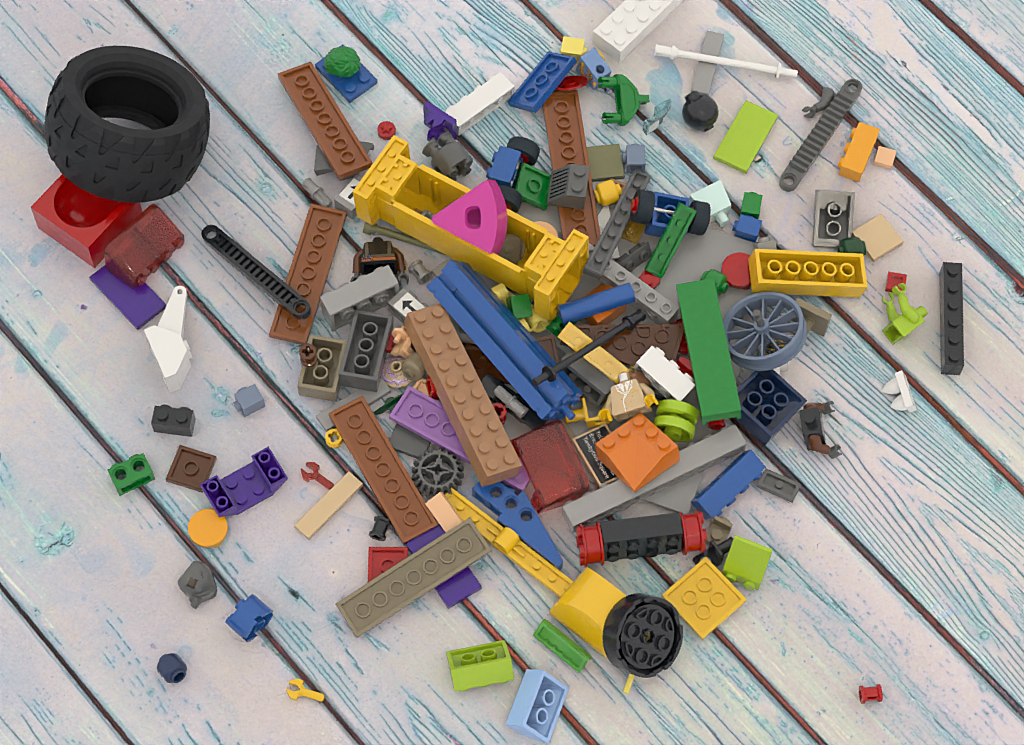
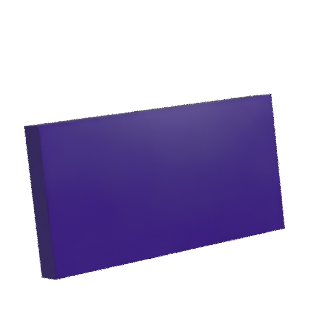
[89,254,167,330]
[406,524,482,609]

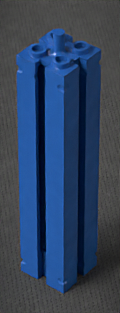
[426,260,583,421]

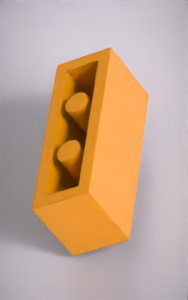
[837,122,880,182]

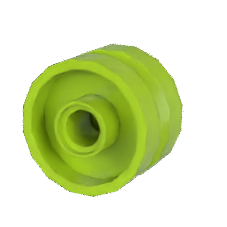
[653,399,700,442]

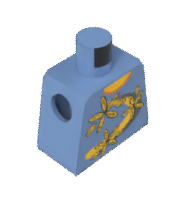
[575,47,612,93]

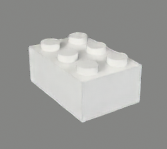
[633,346,695,401]

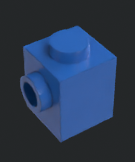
[732,214,762,243]

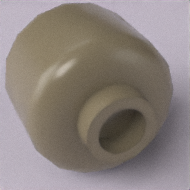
[401,353,427,381]

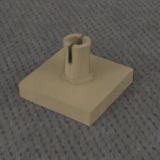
[791,298,832,337]

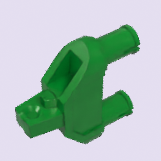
[598,74,650,126]

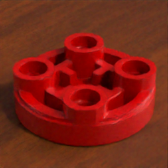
[721,252,751,290]

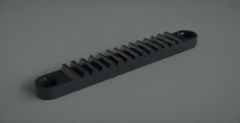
[201,225,311,320]

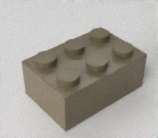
[297,334,347,402]

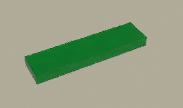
[645,202,697,278]

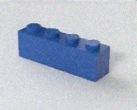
[691,450,766,520]

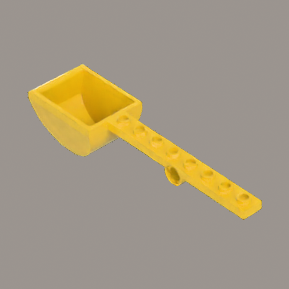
[445,488,626,659]

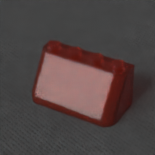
[105,203,185,290]

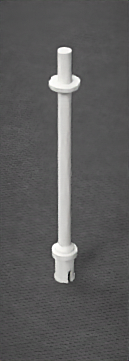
[654,44,798,79]

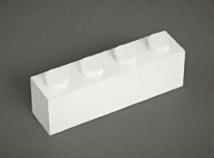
[445,72,515,136]

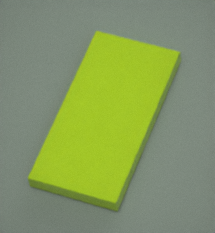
[713,100,778,174]

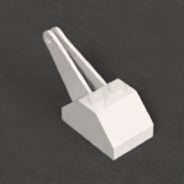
[144,286,192,393]

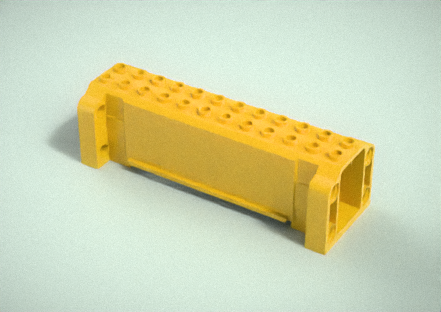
[352,135,589,321]

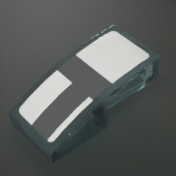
[643,98,672,135]

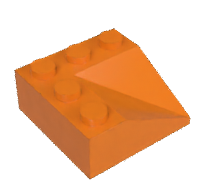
[595,412,680,493]

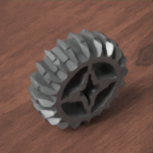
[412,447,464,497]

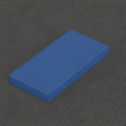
[507,51,577,113]

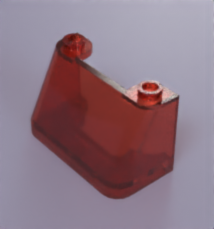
[510,420,590,514]

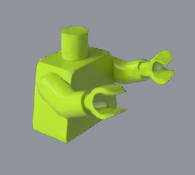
[881,283,928,345]

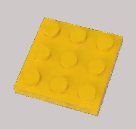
[662,557,747,640]

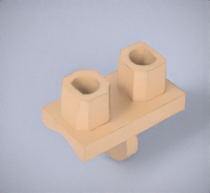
[391,326,415,359]

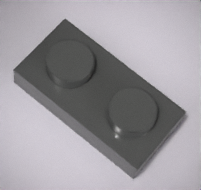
[757,468,801,503]

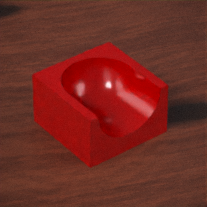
[31,174,144,268]

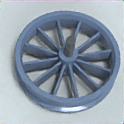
[723,292,808,371]

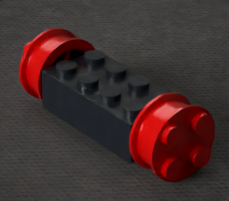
[576,510,707,568]

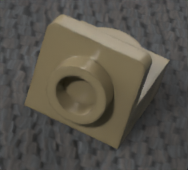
[705,516,733,545]

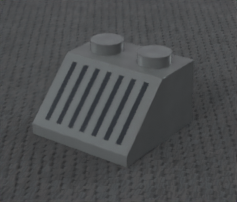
[547,164,590,210]

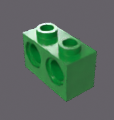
[107,453,155,496]

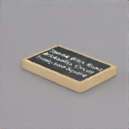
[572,423,618,488]

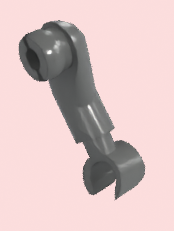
[802,87,834,118]

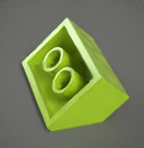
[446,640,514,691]

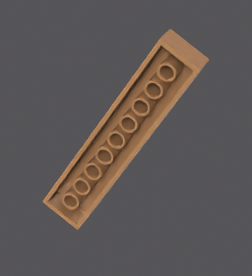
[403,304,522,487]

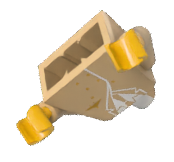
[598,373,659,422]

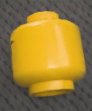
[593,180,622,207]

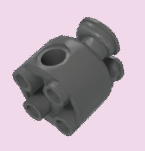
[422,132,473,181]

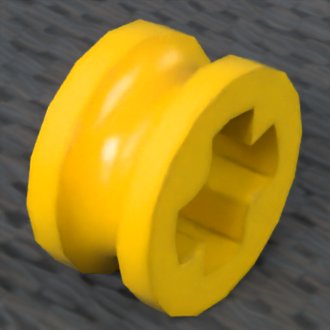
[325,429,343,448]

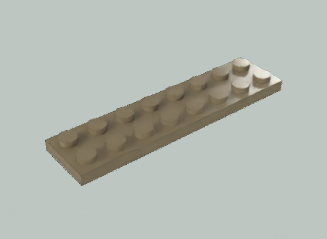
[335,518,492,638]

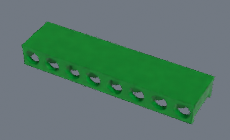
[676,278,741,425]

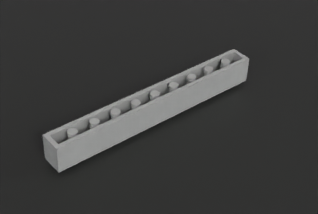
[562,425,747,533]

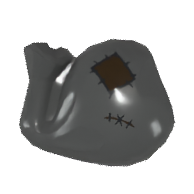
[178,561,217,609]

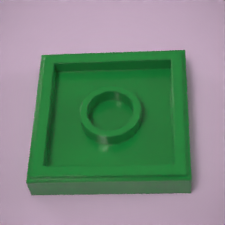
[514,162,551,211]

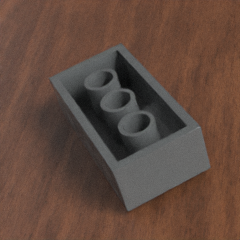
[339,310,393,392]

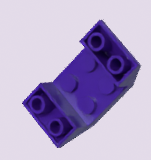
[200,446,288,517]

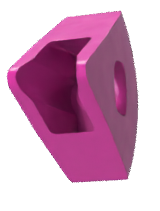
[432,179,508,254]

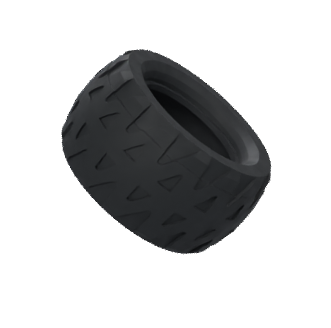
[44,45,210,203]

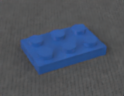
[315,44,378,103]

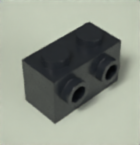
[151,404,196,437]

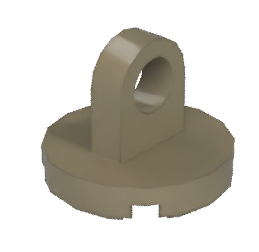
[496,234,525,265]

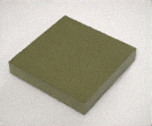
[587,144,624,182]

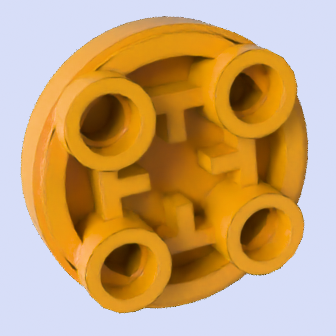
[188,509,228,548]

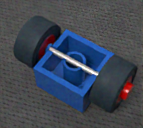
[486,136,540,213]
[630,189,711,238]

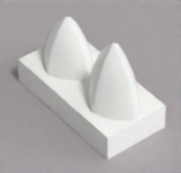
[881,371,917,413]

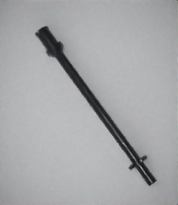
[532,309,646,386]

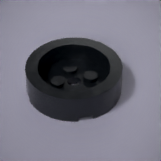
[603,593,683,678]

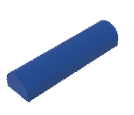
[557,283,635,325]

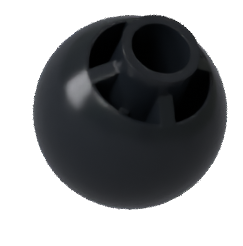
[682,90,719,132]

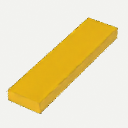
[557,321,629,384]

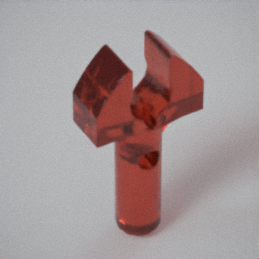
[301,462,334,490]

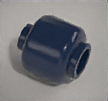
[157,653,187,683]

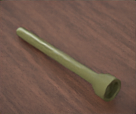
[363,222,445,255]

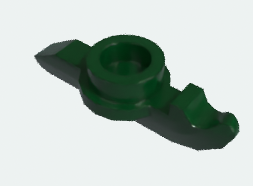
[374,393,404,415]

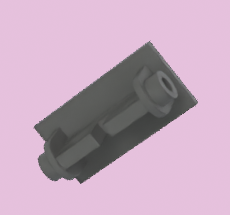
[615,242,652,272]

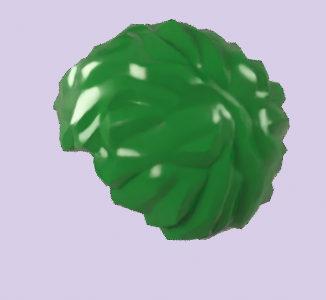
[324,46,361,78]

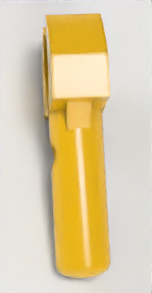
[286,678,324,702]

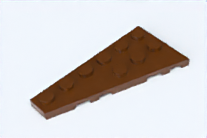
[560,323,684,367]

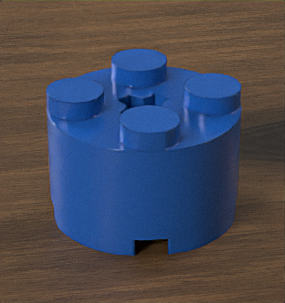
[225,594,273,642]

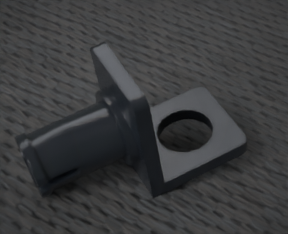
[692,537,733,567]

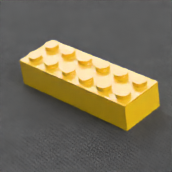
[748,249,867,298]

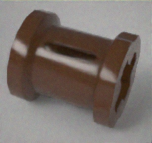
[299,343,318,367]

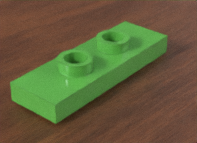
[533,619,592,673]

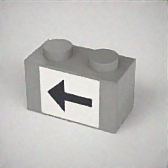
[334,173,363,220]
[388,288,429,324]

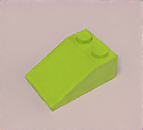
[722,535,773,590]

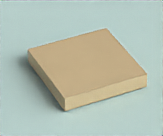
[852,214,904,262]

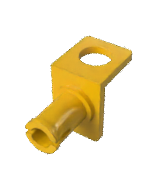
[566,398,610,429]

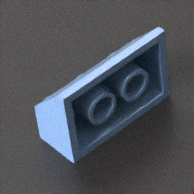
[505,669,569,744]

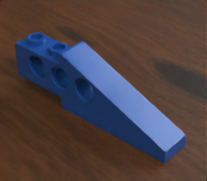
[472,481,563,571]

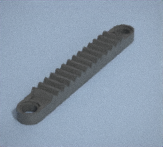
[779,79,862,192]

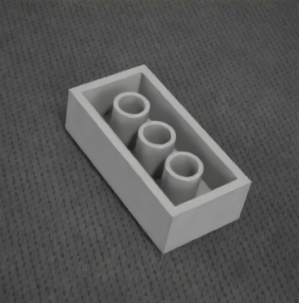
[320,265,399,331]

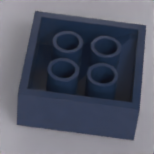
[734,369,807,446]

